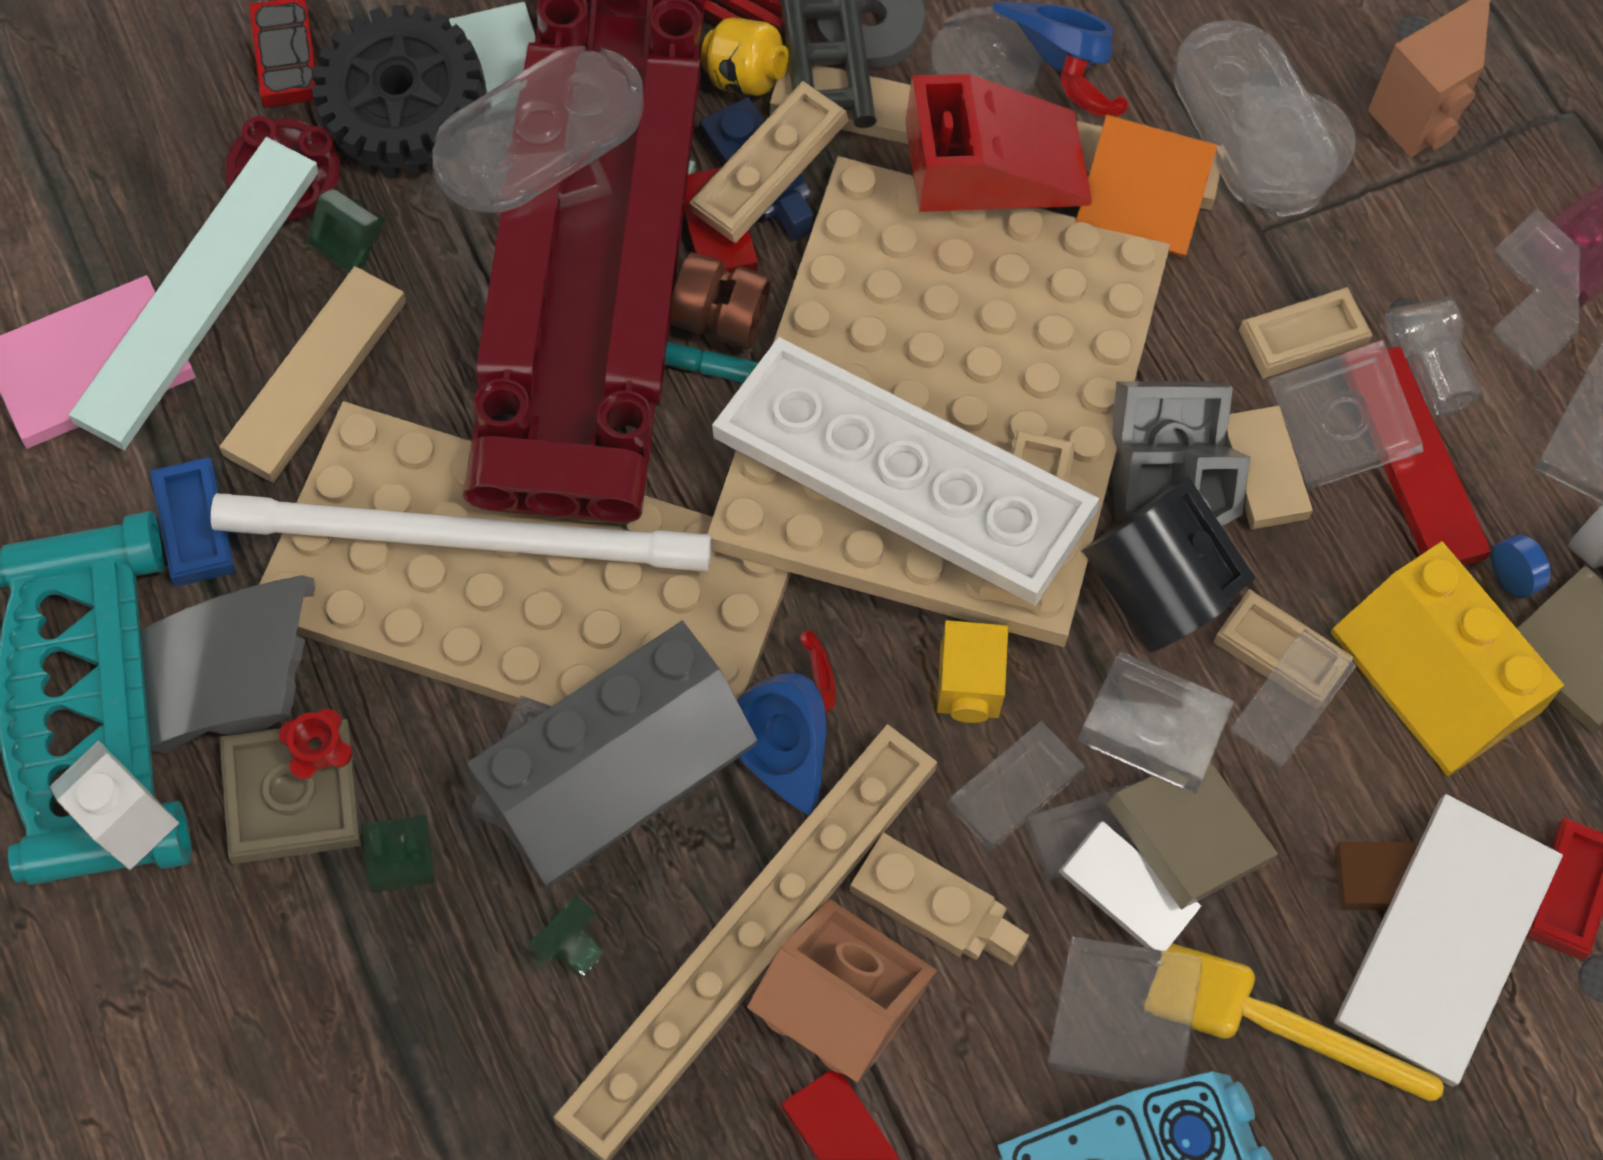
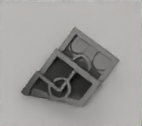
[1112,381,1250,526]
[140,575,315,754]

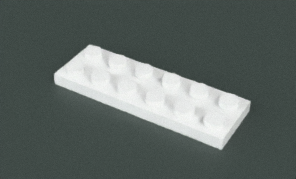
[712,337,1100,606]

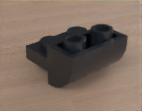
[1082,476,1256,653]

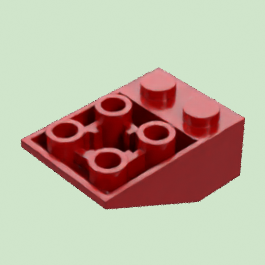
[905,74,1092,212]

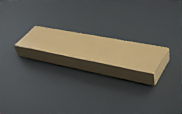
[219,266,406,483]

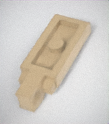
[849,832,1029,967]

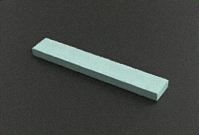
[69,137,319,451]

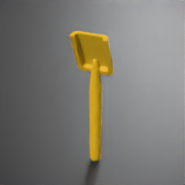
[1145,943,1444,1101]

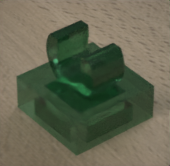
[307,188,385,272]
[362,815,436,893]

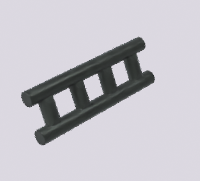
[780,0,876,128]

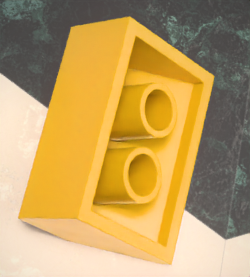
[1330,541,1565,777]

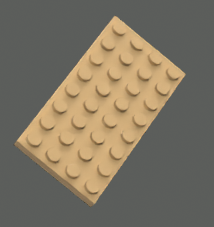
[259,401,791,713]

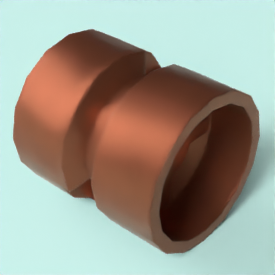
[669,252,772,349]

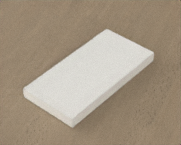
[1333,794,1563,1087]

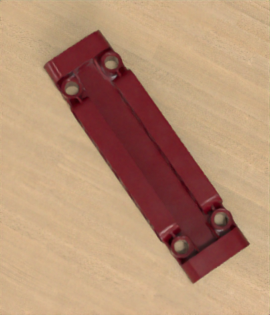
[463,0,705,523]

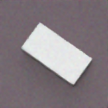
[1058,821,1201,956]

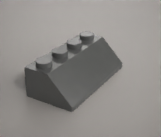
[466,620,758,889]

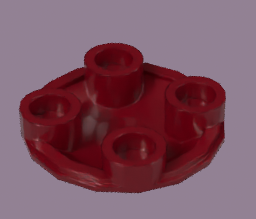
[225,116,340,220]

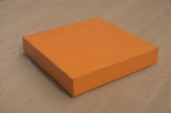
[1075,115,1218,259]

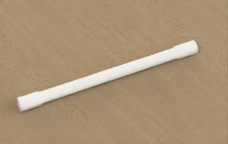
[211,493,712,572]

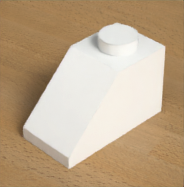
[50,740,179,870]

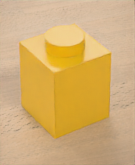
[937,620,1008,723]

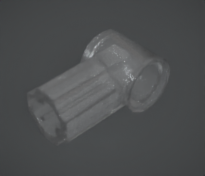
[1386,296,1482,417]

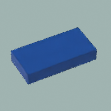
[150,457,236,587]

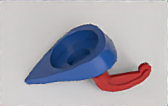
[992,2,1128,117]
[737,630,836,816]

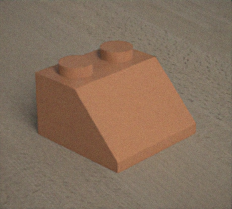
[1368,0,1490,158]
[747,899,938,1083]

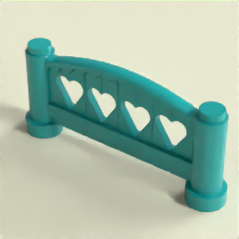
[0,511,191,885]

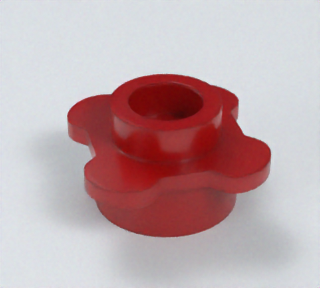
[279,709,352,780]

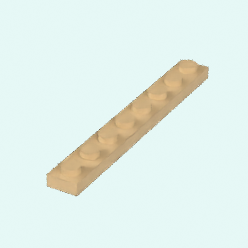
[553,724,937,1160]

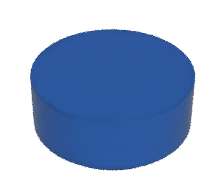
[1491,534,1551,598]

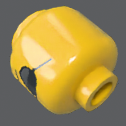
[701,17,789,96]

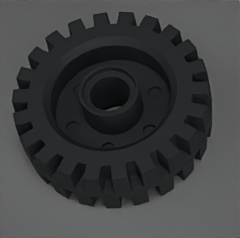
[312,5,487,178]

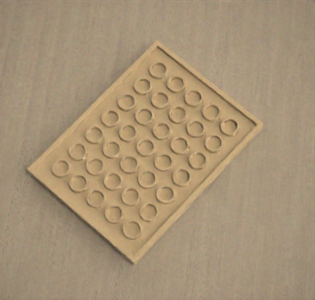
[707,156,1170,647]

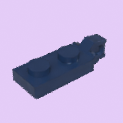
[699,97,813,242]

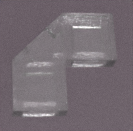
[1493,209,1580,374]

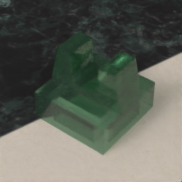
[526,896,605,978]

